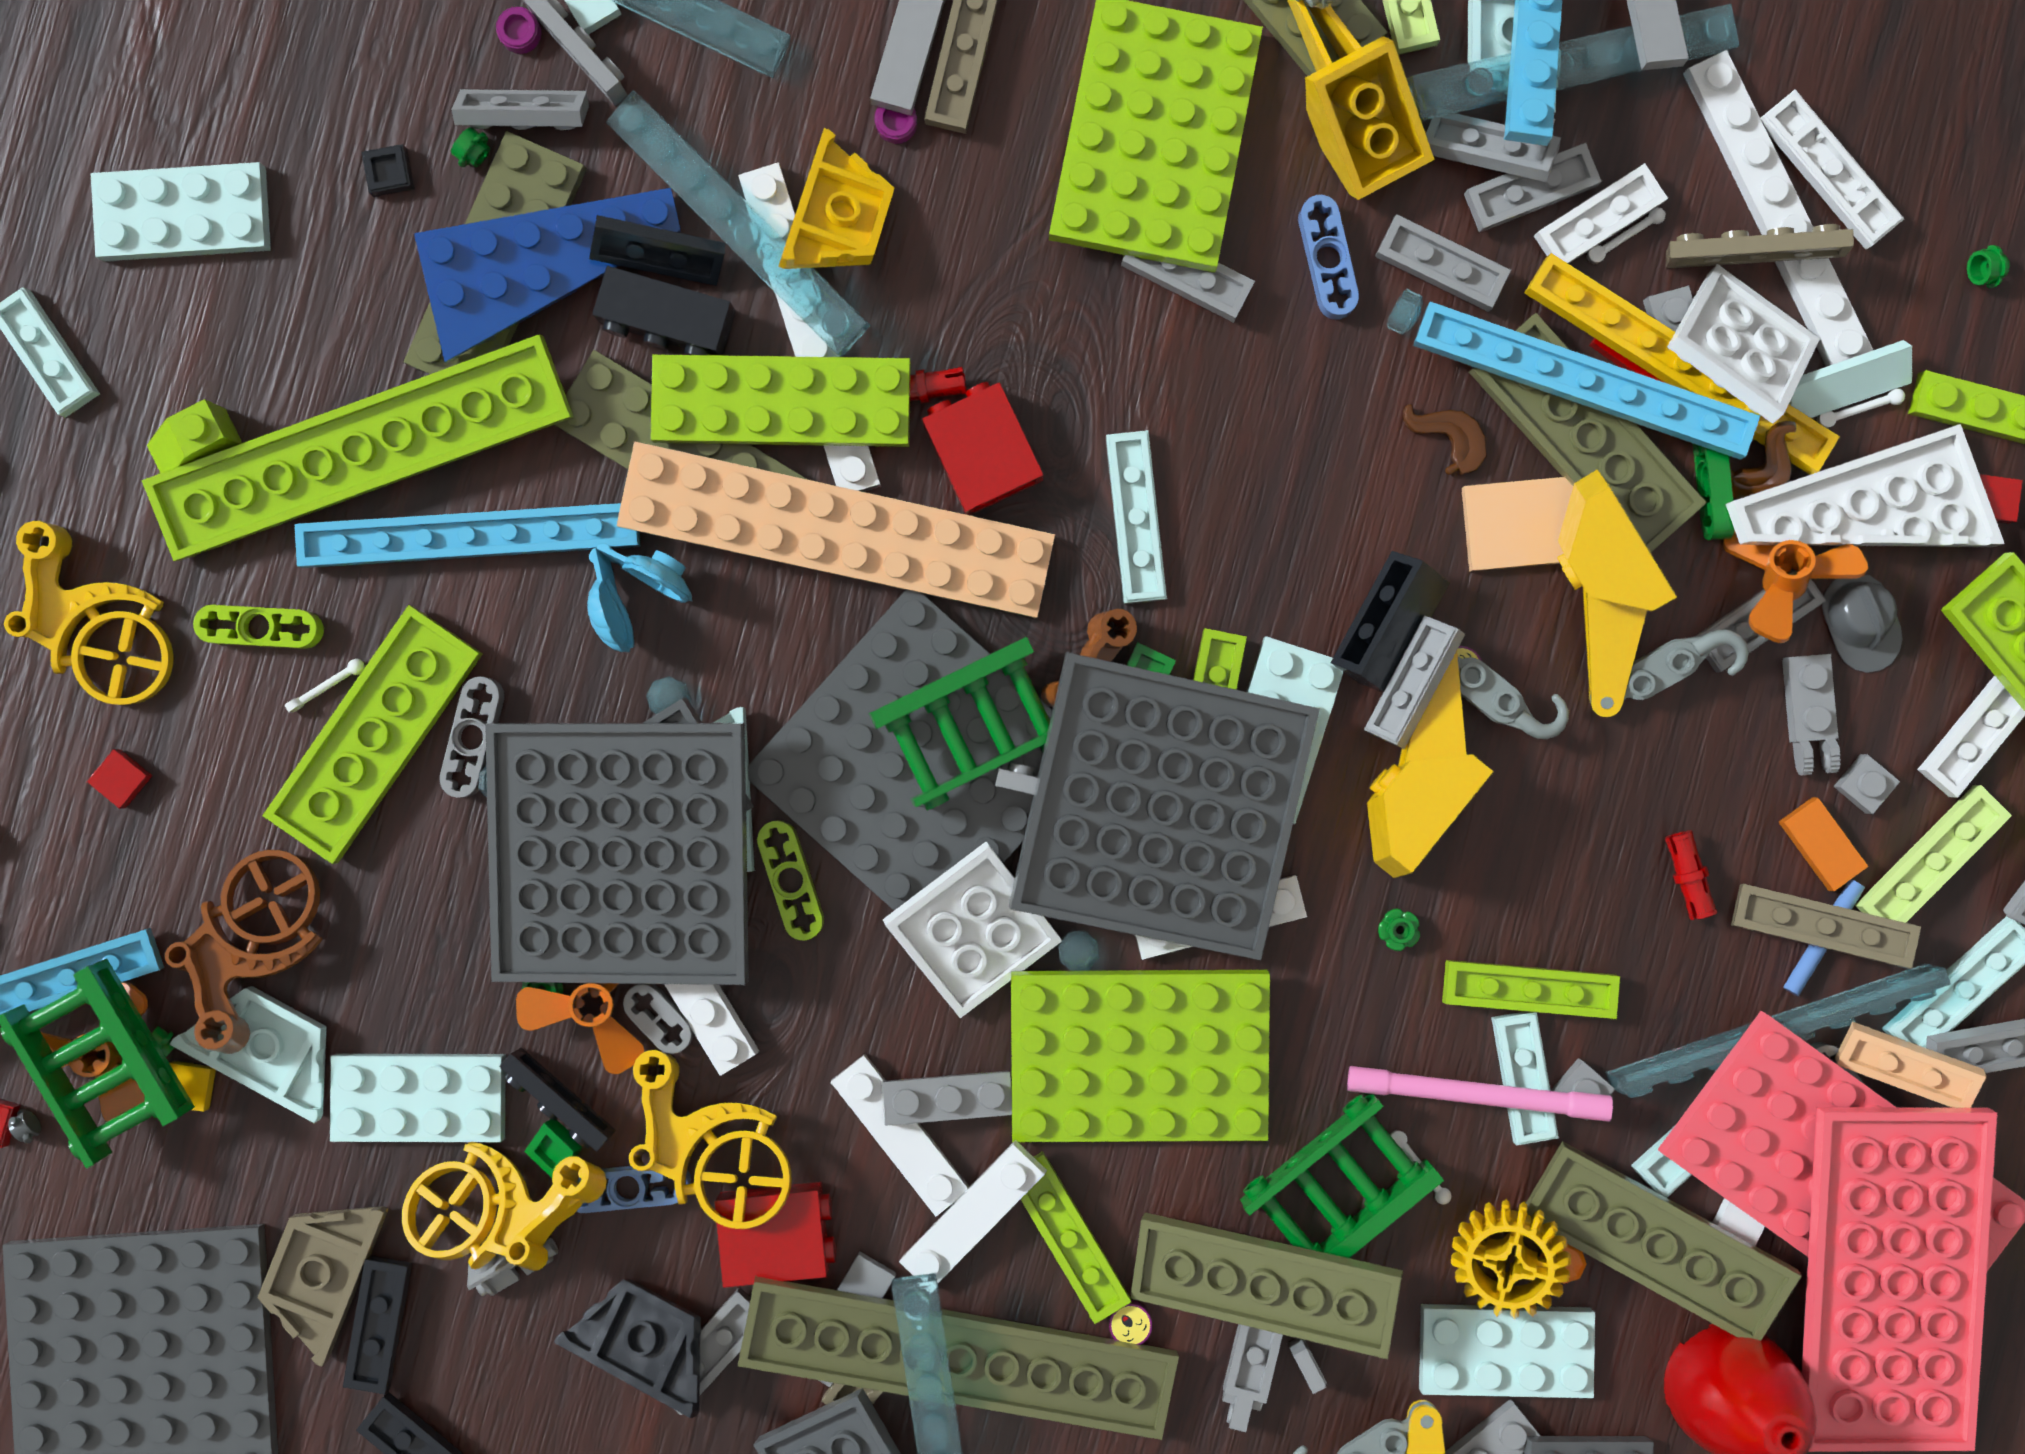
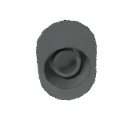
[1822,575,1903,673]

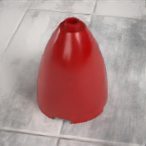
[1664,1324,1816,1454]

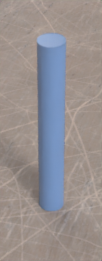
[1783,880,1865,996]

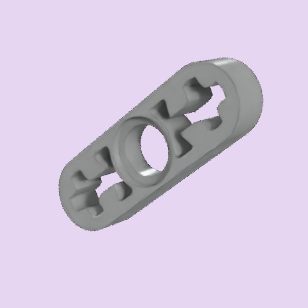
[439,677,504,798]

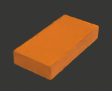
[1779,797,1869,891]

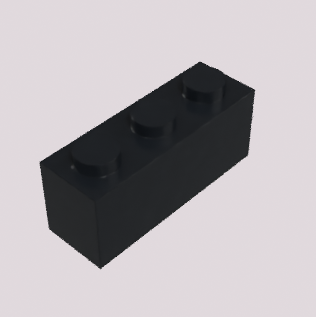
[592,266,736,356]
[1330,551,1450,693]

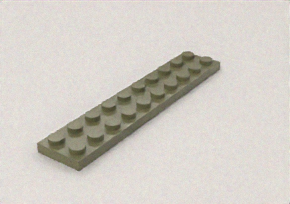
[738,1276,1179,1440]

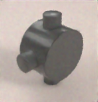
[8,1109,41,1144]

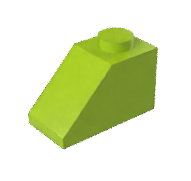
[147,399,242,473]

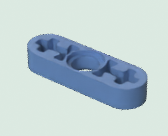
[1298,195,1359,320]
[576,1164,691,1213]

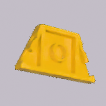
[778,128,895,269]

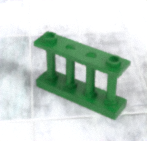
[869,637,1050,811]
[0,958,195,1169]
[1240,1094,1444,1258]

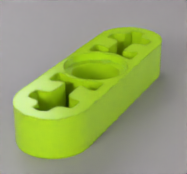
[193,605,324,649]
[757,820,824,941]

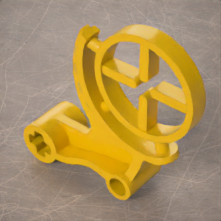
[4,521,173,705]
[629,1050,792,1229]
[402,1142,607,1271]

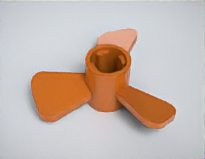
[1723,531,1868,643]
[41,982,148,1122]
[516,983,644,1074]

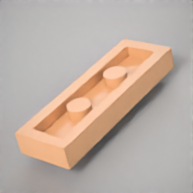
[1835,1022,1986,1108]

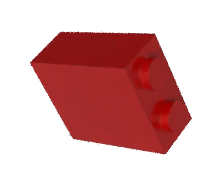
[922,382,1043,516]
[714,1182,836,1288]

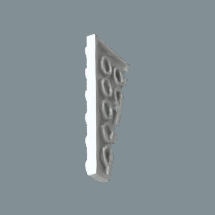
[1725,424,2005,547]

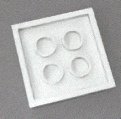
[1667,264,1820,424]
[883,841,1062,1018]

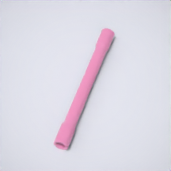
[1347,1066,1613,1122]

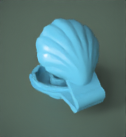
[587,543,692,653]

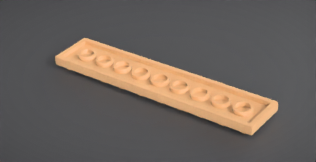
[617,441,1055,618]

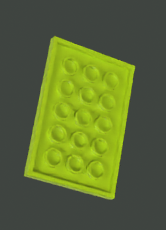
[1048,0,1263,273]
[1011,970,1270,1142]

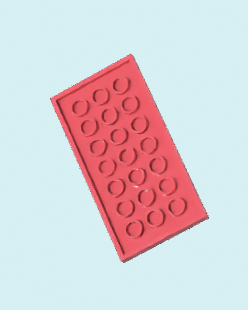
[1657,1011,2025,1271]
[1802,1107,1997,1452]

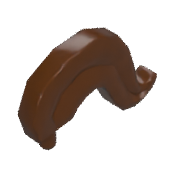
[1403,404,1487,475]
[1730,421,1796,500]

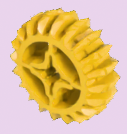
[1451,1199,1571,1320]

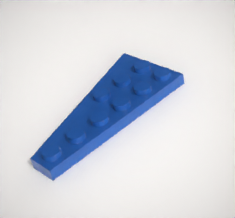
[414,188,680,364]

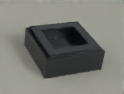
[361,144,415,197]

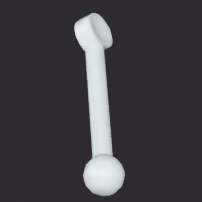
[1587,207,1666,264]
[1817,388,1905,428]
[285,659,365,713]
[1390,1130,1452,1205]

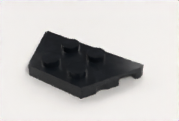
[554,1279,701,1418]

